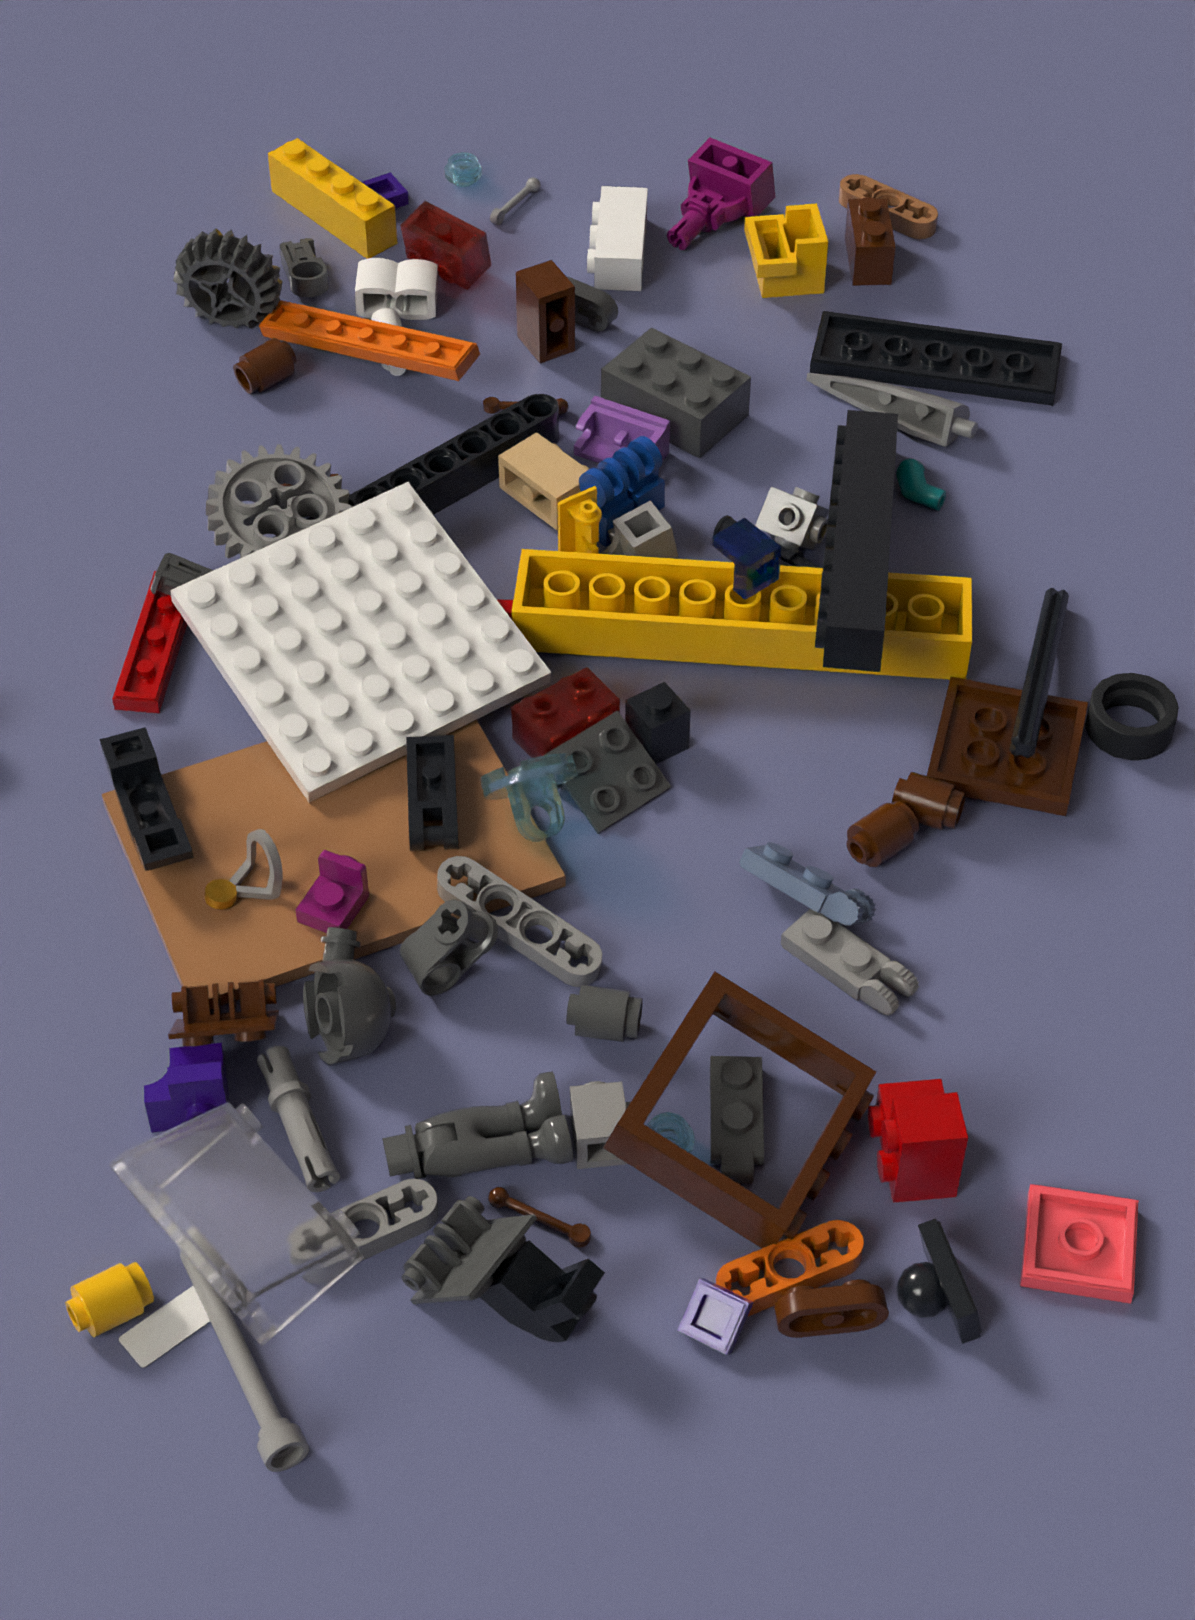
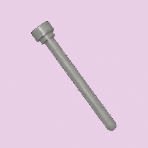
[180,1244,309,1472]

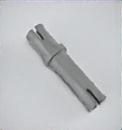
[257,1046,340,1193]

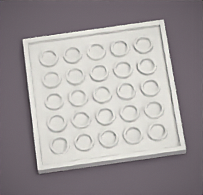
[170,482,551,803]

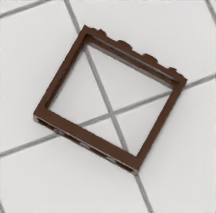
[603,971,876,1248]

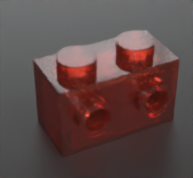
[400,201,492,290]
[511,667,620,772]

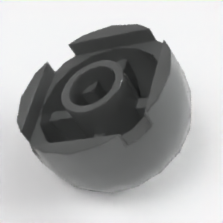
[303,959,396,1065]

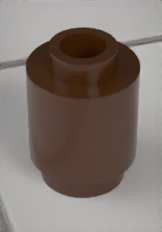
[233,338,297,394]
[892,772,966,830]
[846,801,919,867]

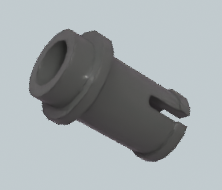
[320,927,361,961]

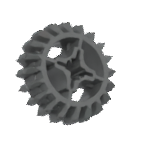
[173,228,283,329]

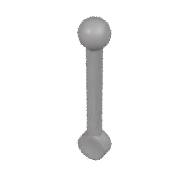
[490,177,541,225]

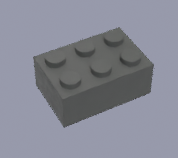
[601,327,751,458]

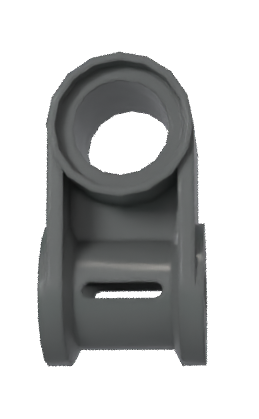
[399,900,498,996]

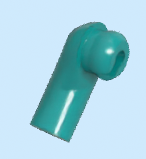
[896,458,946,511]

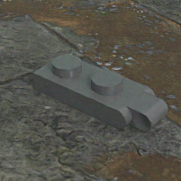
[710,1056,764,1183]

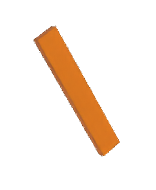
[258,300,480,381]

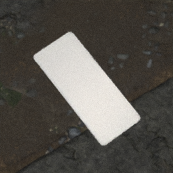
[119,1286,230,1368]

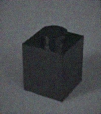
[625,682,691,764]

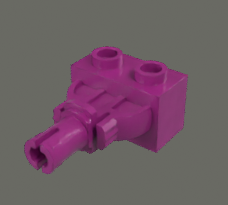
[667,137,776,250]

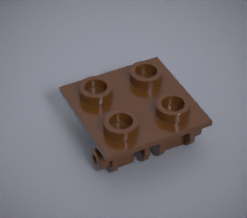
[168,979,279,1046]

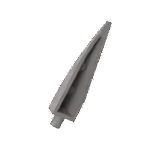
[806,373,978,447]

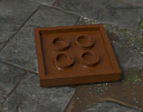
[927,677,1088,816]

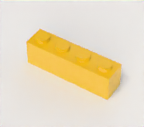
[268,138,398,259]

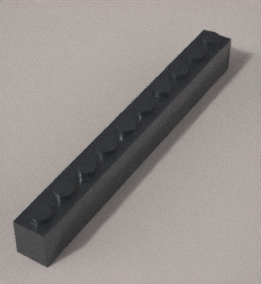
[815,410,898,672]

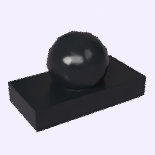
[896,1218,982,1344]

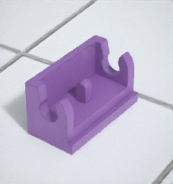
[574,396,670,463]

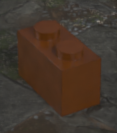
[845,197,896,286]
[516,260,575,363]

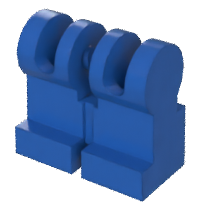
[579,436,665,547]

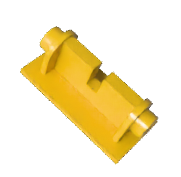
[557,486,602,554]

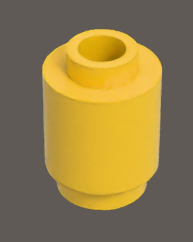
[65,1262,154,1338]

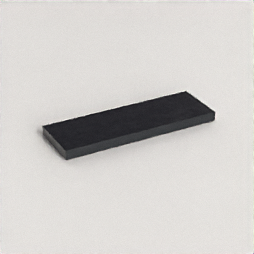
[810,311,1062,406]

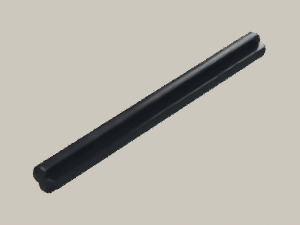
[1009,588,1069,759]

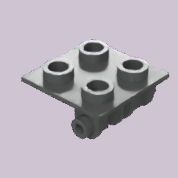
[543,711,671,834]
[401,1196,537,1304]

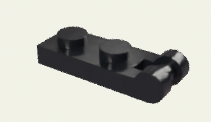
[406,735,459,851]

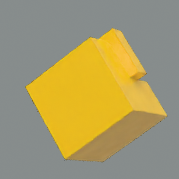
[744,203,828,298]

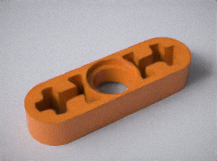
[716,1220,864,1316]

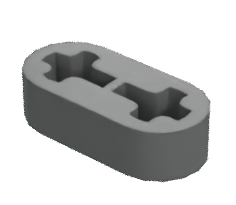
[566,276,618,332]

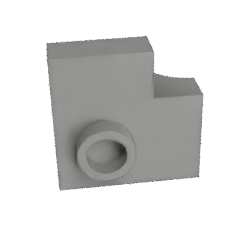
[600,501,679,559]

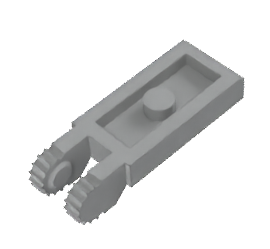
[781,909,919,1016]

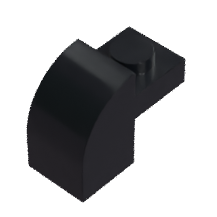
[480,1240,605,1342]

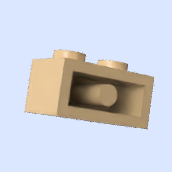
[498,432,589,530]

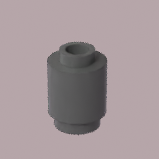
[566,985,643,1042]

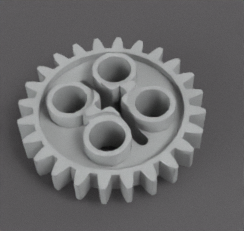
[206,444,351,558]

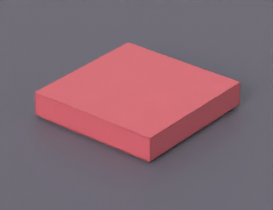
[1020,1184,1139,1304]

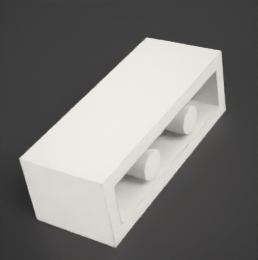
[587,186,648,291]

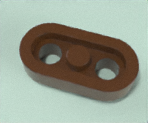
[774,1279,889,1338]

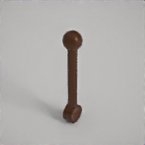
[483,397,569,415]
[488,1187,591,1248]

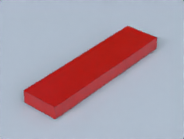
[112,571,187,714]

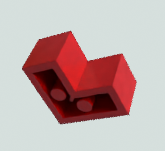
[868,1079,968,1203]

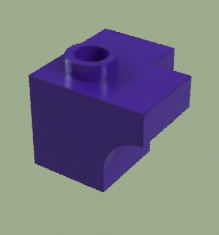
[144,1042,230,1133]

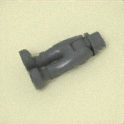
[382,1071,573,1179]

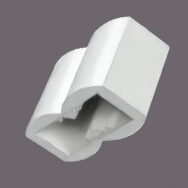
[355,258,438,320]

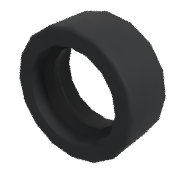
[1085,673,1179,760]

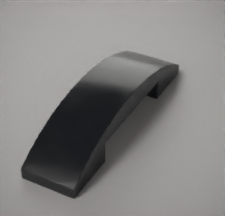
[99,727,194,871]

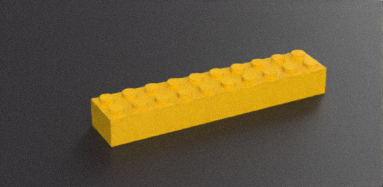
[512,549,972,680]

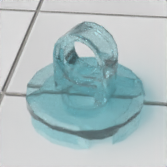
[480,753,578,842]

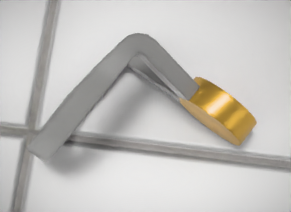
[204,829,283,910]

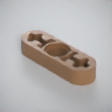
[839,174,938,239]

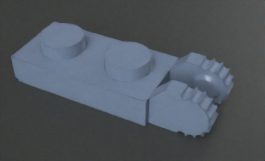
[739,842,877,927]

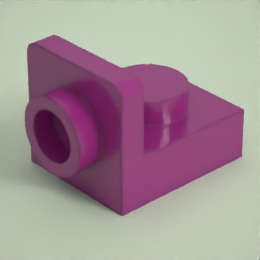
[295,850,369,933]

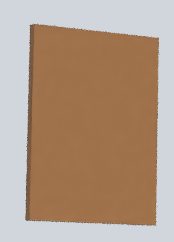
[101,719,566,1009]

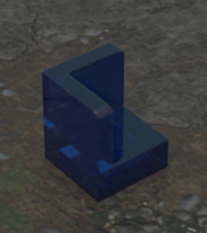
[712,518,781,600]

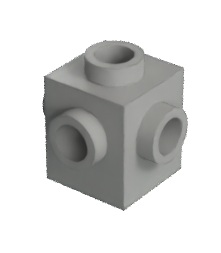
[755,486,829,550]

